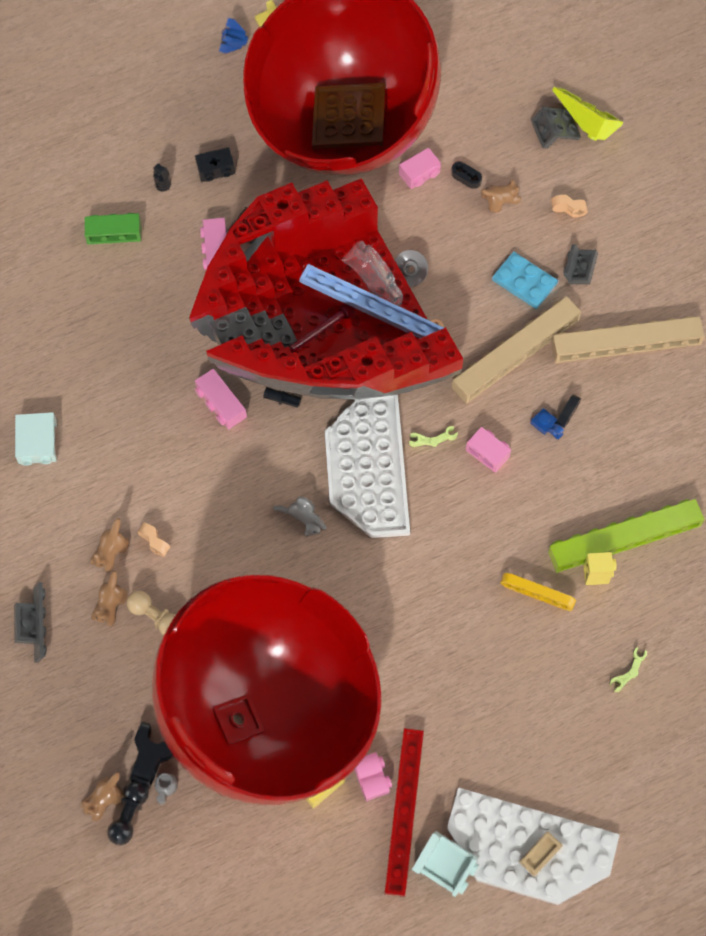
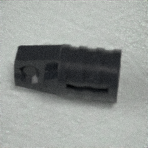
[153,163,171,192]

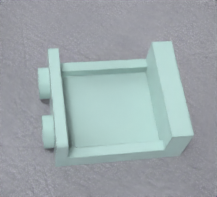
[15,412,57,466]
[412,831,479,897]

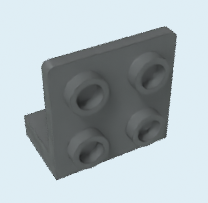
[531,107,580,149]

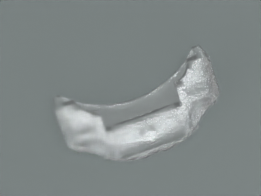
[342,241,403,306]

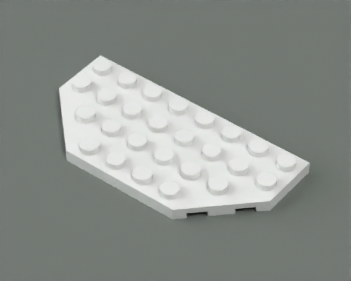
[325,395,410,538]
[447,788,620,905]

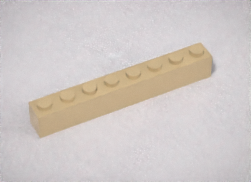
[452,297,581,404]
[551,316,705,363]

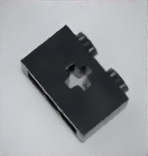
[195,147,235,182]

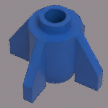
[219,17,248,53]

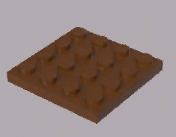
[312,83,386,149]

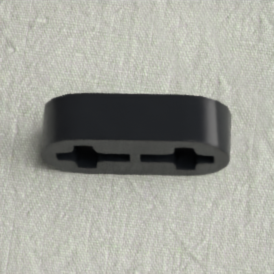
[451,162,482,189]
[556,394,581,428]

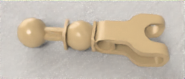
[126,591,176,636]

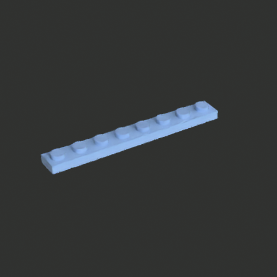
[299,264,444,338]

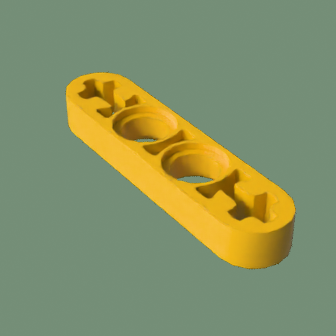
[500,573,576,611]

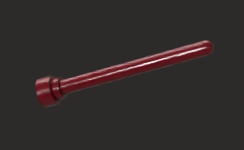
[289,303,355,353]

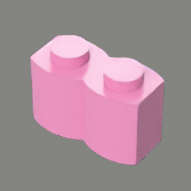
[355,752,392,801]

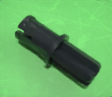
[263,387,301,408]

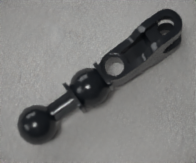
[107,721,174,846]

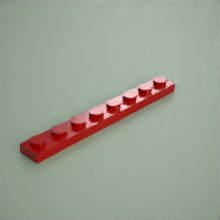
[384,728,424,897]

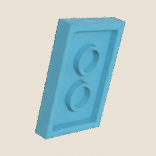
[492,252,558,310]

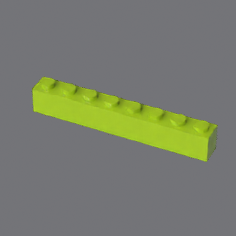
[548,499,705,573]

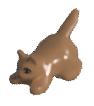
[481,180,521,213]
[90,518,129,573]
[91,571,127,626]
[81,772,123,822]

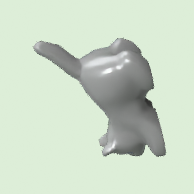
[273,497,327,536]

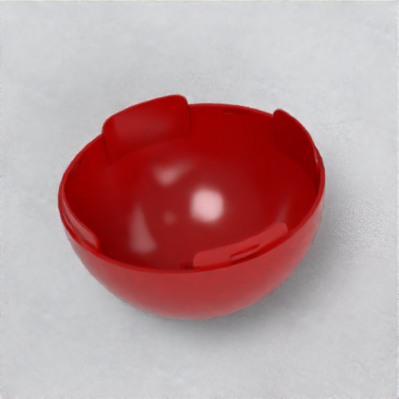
[243,0,441,176]
[152,575,381,805]

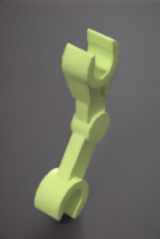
[409,426,458,447]
[609,647,647,692]

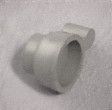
[155,772,178,805]

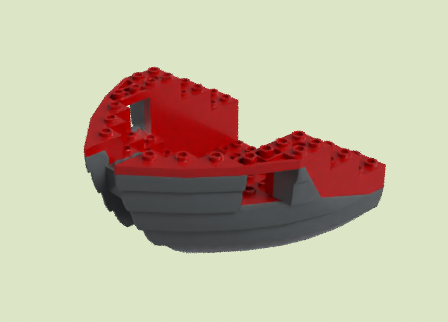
[189,178,463,400]

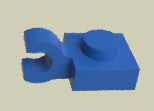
[530,408,564,440]

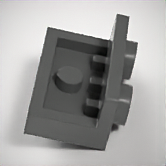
[563,244,598,284]

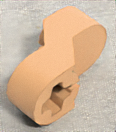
[551,194,588,218]
[137,523,170,557]

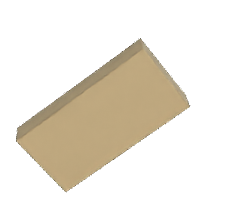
[519,831,563,878]

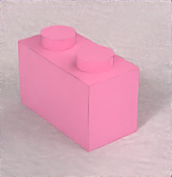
[399,148,441,189]
[466,427,511,473]

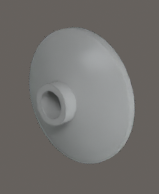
[395,250,428,287]

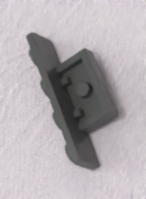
[14,582,46,663]

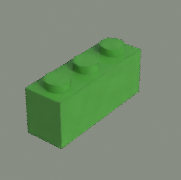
[85,213,141,245]

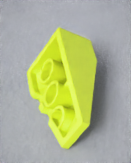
[552,87,623,141]

